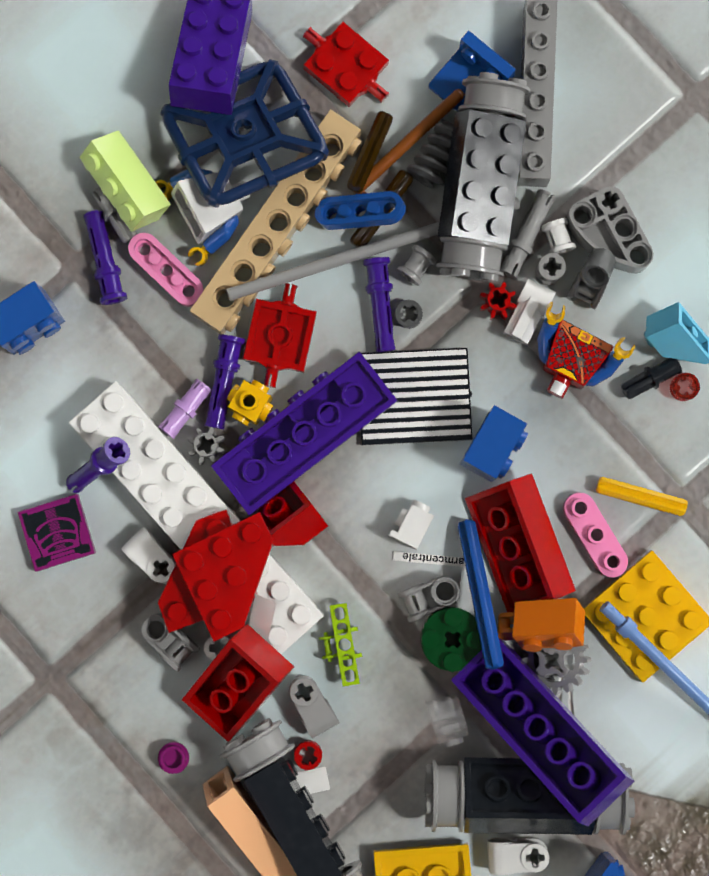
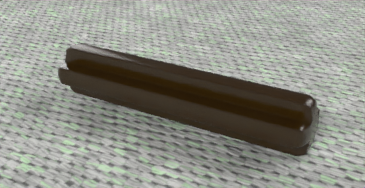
[347,111,393,193]
[350,170,413,248]

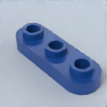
[315,191,406,230]

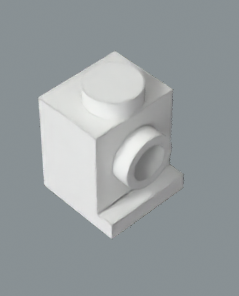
[389,499,434,550]

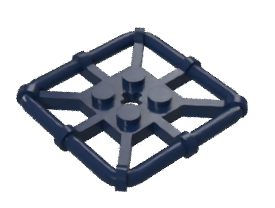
[160,59,329,208]

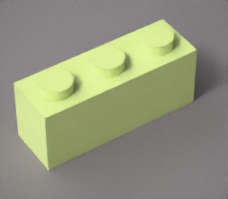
[79,130,171,232]

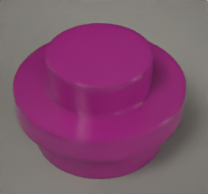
[158,742,190,774]

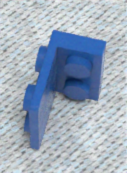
[428,30,516,112]

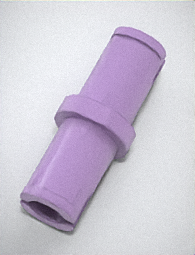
[158,379,212,439]

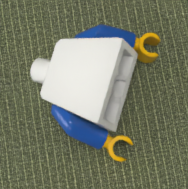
[156,169,250,266]

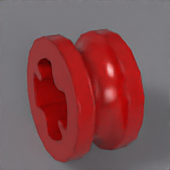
[294,740,322,770]

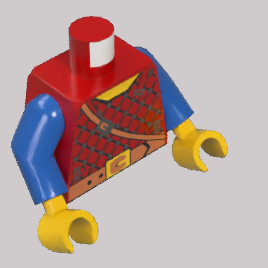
[537,302,635,399]

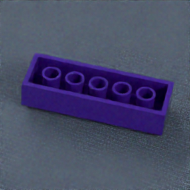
[451,638,635,826]

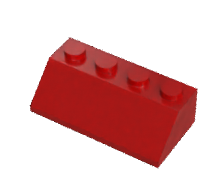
[465,473,576,612]

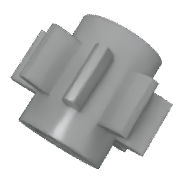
[188,427,226,465]

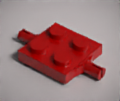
[303,22,389,107]
[243,283,317,388]

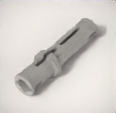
[500,189,556,280]

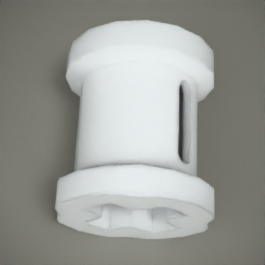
[541,218,576,255]

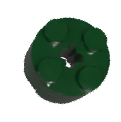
[420,607,482,672]

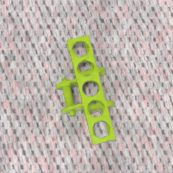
[318,603,363,687]

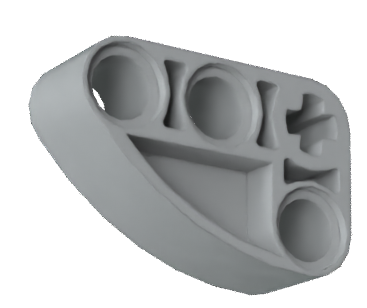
[566,186,654,274]

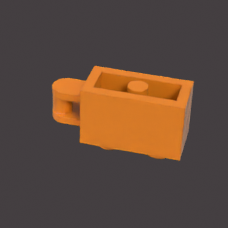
[497,598,585,652]

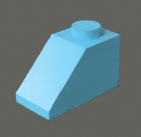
[644,302,709,364]

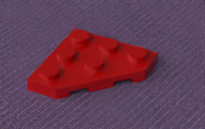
[158,509,258,633]
[172,512,274,642]

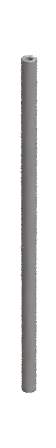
[226,197,520,301]

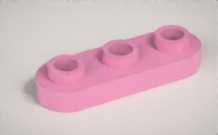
[128,233,204,307]
[563,493,628,577]

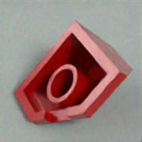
[258,482,328,546]

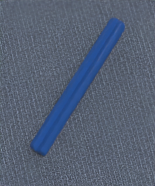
[458,519,504,670]

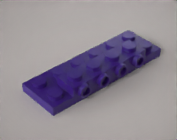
[211,351,398,516]

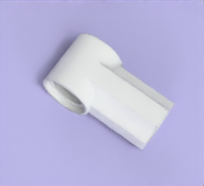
[503,279,556,345]

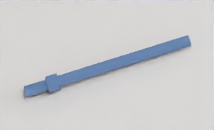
[600,601,709,715]

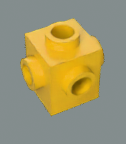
[227,379,274,426]

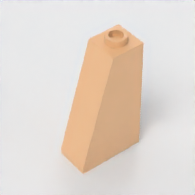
[202,766,297,876]

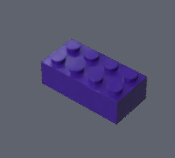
[168,0,252,115]

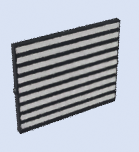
[361,348,473,445]

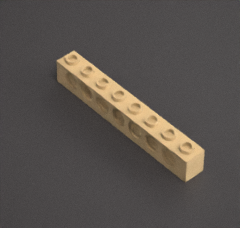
[190,109,362,334]

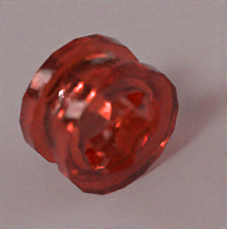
[670,373,700,401]

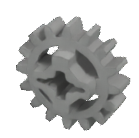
[522,645,591,695]

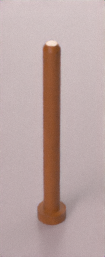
[353,89,465,194]

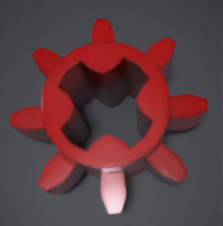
[479,282,517,320]

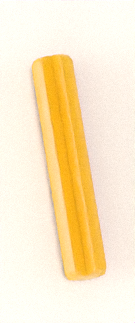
[596,477,688,516]

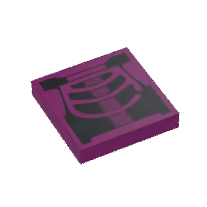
[18,494,96,572]

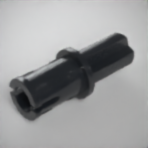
[621,358,682,399]

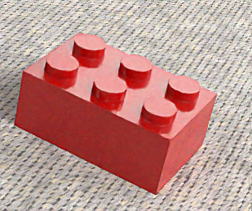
[182,624,295,742]

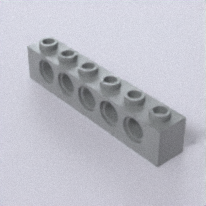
[517,0,558,187]

